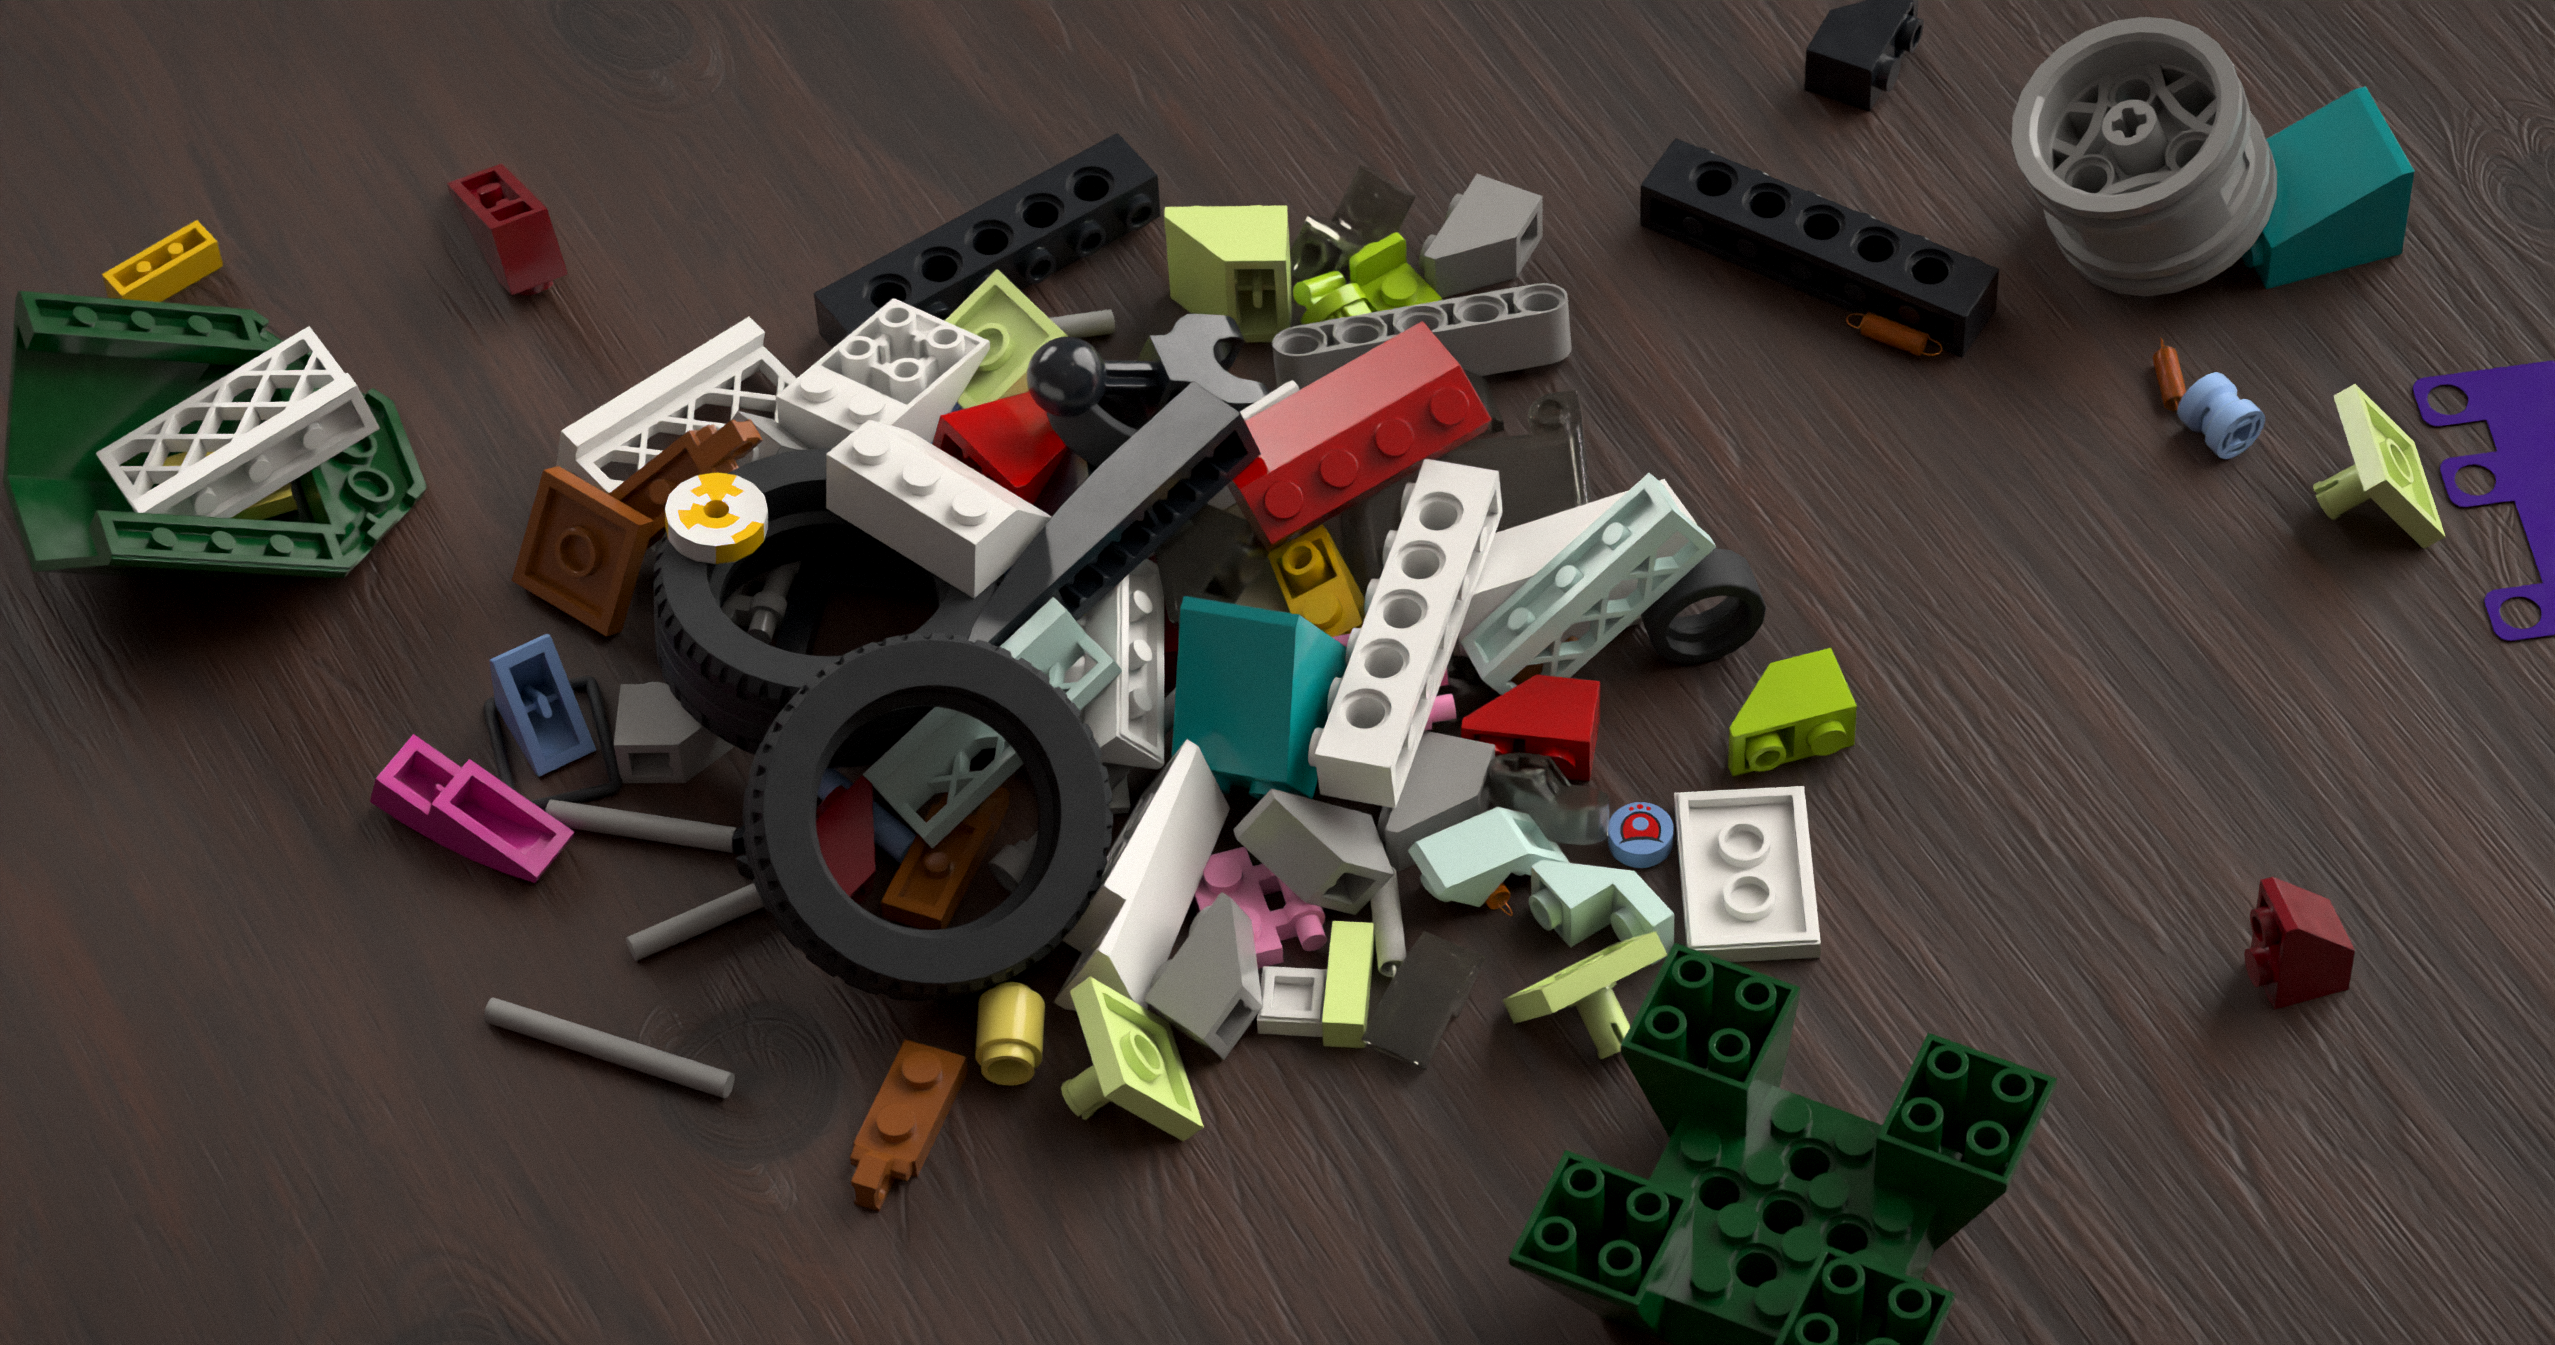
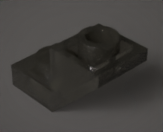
[1290,166,1416,285]

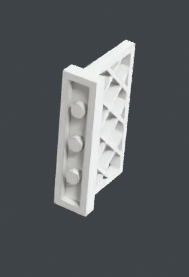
[556,317,797,552]
[96,326,380,518]

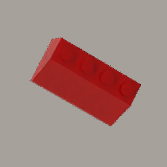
[1227,321,1492,554]

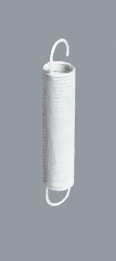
[1371,867,1407,992]

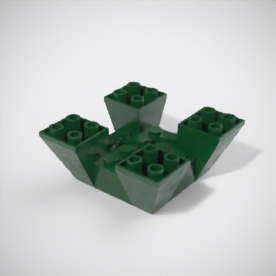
[1509,942,2057,1345]

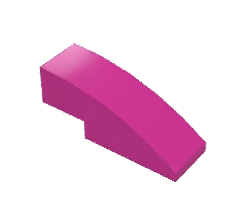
[370,734,574,883]

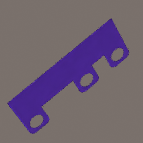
[2413,360,2555,641]

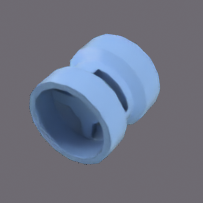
[2177,372,2265,460]

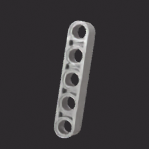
[1272,283,1572,390]

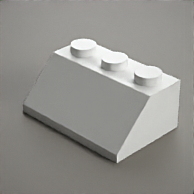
[826,420,1052,598]

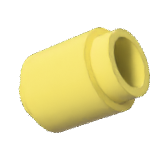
[975,982,1045,1085]

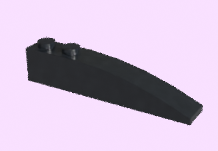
[968,381,1261,647]

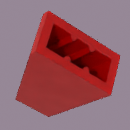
[932,392,1069,505]

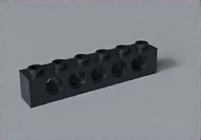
[813,133,1161,349]
[1640,138,1999,358]

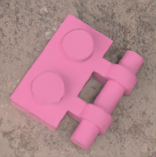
[1192,847,1327,969]

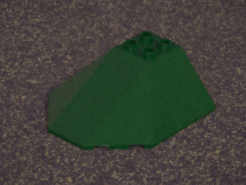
[3,291,427,578]

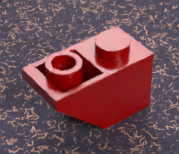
[1461,674,1600,781]

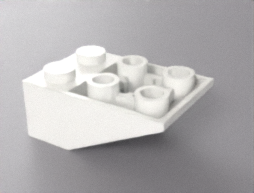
[776,298,990,449]

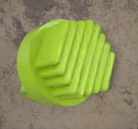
[1293,271,1372,325]

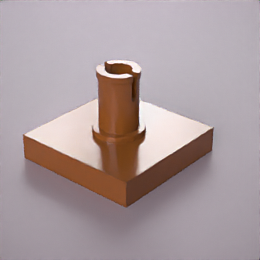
[511,466,654,637]

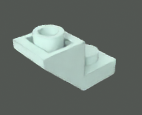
[1408,807,1569,907]
[1529,860,1674,965]

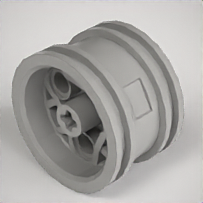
[2011,17,2277,296]

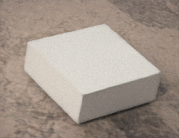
[1257,966,1327,1037]

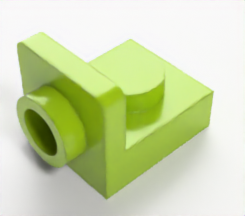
[1349,232,1442,313]

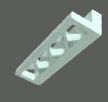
[1460,473,1716,695]
[863,597,1123,849]

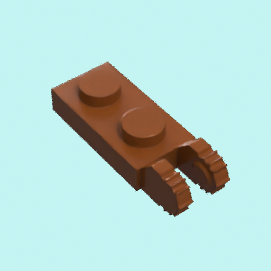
[881,787,1010,930]

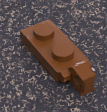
[609,419,763,550]
[850,1039,968,1211]

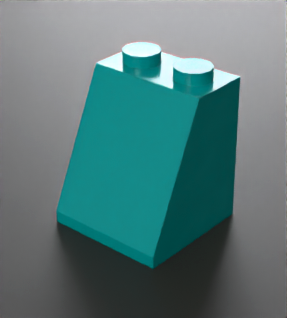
[2242,86,2415,289]
[1172,596,1347,800]

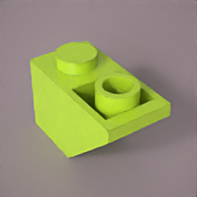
[1728,648,1857,776]

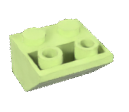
[1164,205,1292,342]

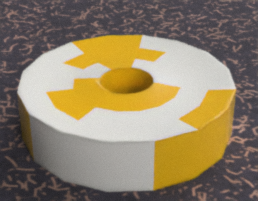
[665,472,768,564]

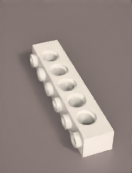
[1308,459,1503,808]

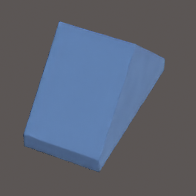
[489,634,596,776]

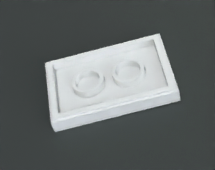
[1674,786,1821,962]

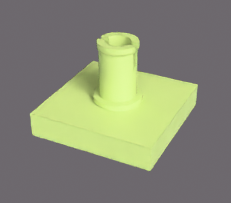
[945,269,1068,409]
[2313,384,2446,549]
[1503,931,1667,1059]
[1061,977,1204,1141]

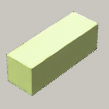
[1322,921,1375,1048]

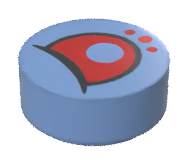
[1608,802,1673,868]

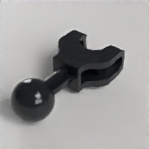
[1027,313,1270,420]

